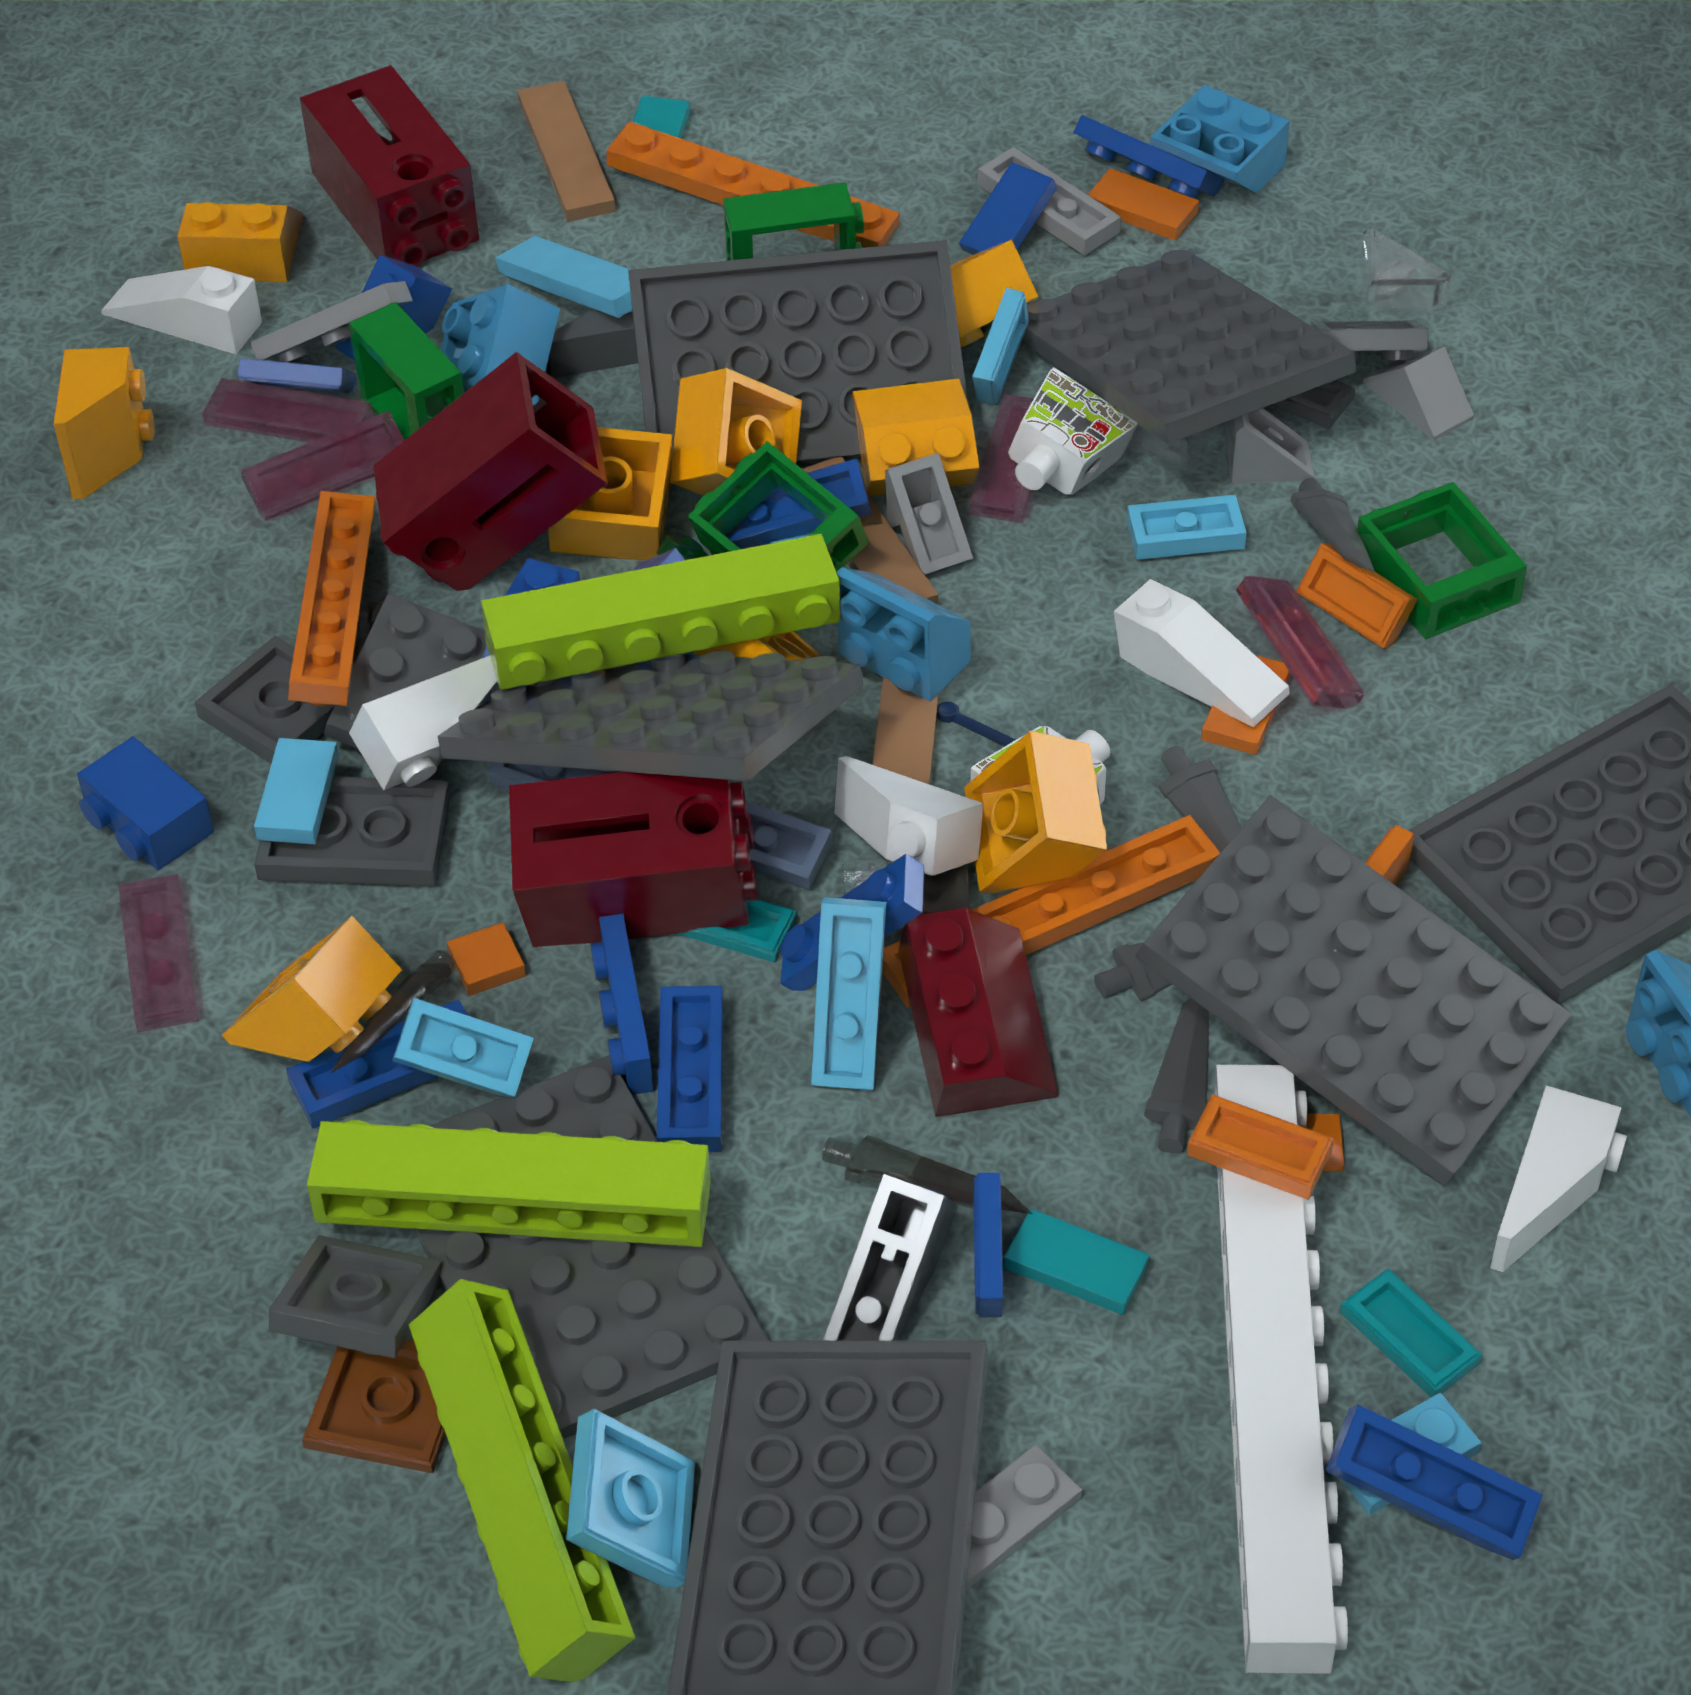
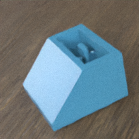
[1150,85,1290,193]
[441,284,560,406]
[836,567,971,702]
[1626,950,1691,1117]

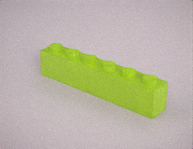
[481,534,840,690]
[307,1120,711,1247]
[408,1279,635,1682]

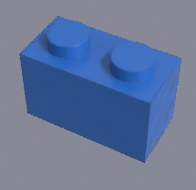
[77,736,214,871]

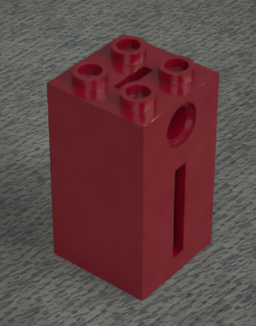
[300,65,479,266]
[373,352,608,591]
[509,772,758,947]

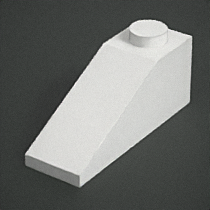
[101,266,262,354]
[1114,579,1289,727]
[349,656,499,791]
[834,756,983,876]
[1490,1086,1627,1272]

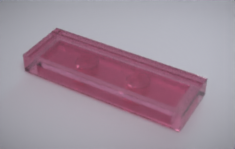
[202,378,373,450]
[970,394,1034,524]
[241,411,404,521]
[1236,576,1365,709]
[118,874,199,1032]

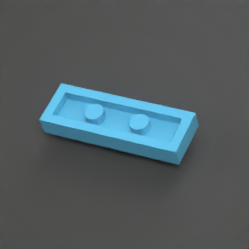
[811,897,886,1090]

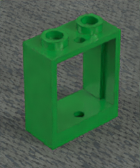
[723,182,864,261]
[349,302,464,443]
[688,441,869,572]
[1357,482,1527,640]

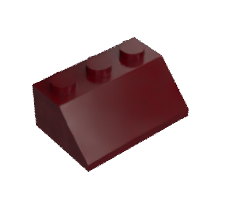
[898,908,1059,1117]

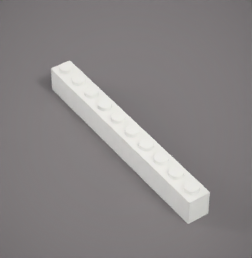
[1213,1065,1348,1674]

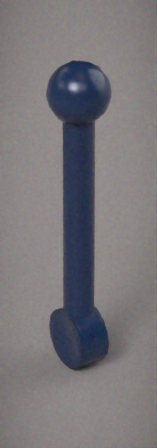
[937,702,1016,747]

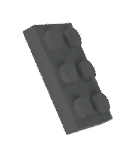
[324,593,487,749]
[254,777,450,886]

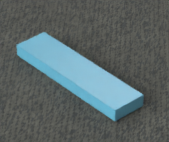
[495,236,632,318]

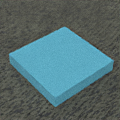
[566,1409,695,1588]

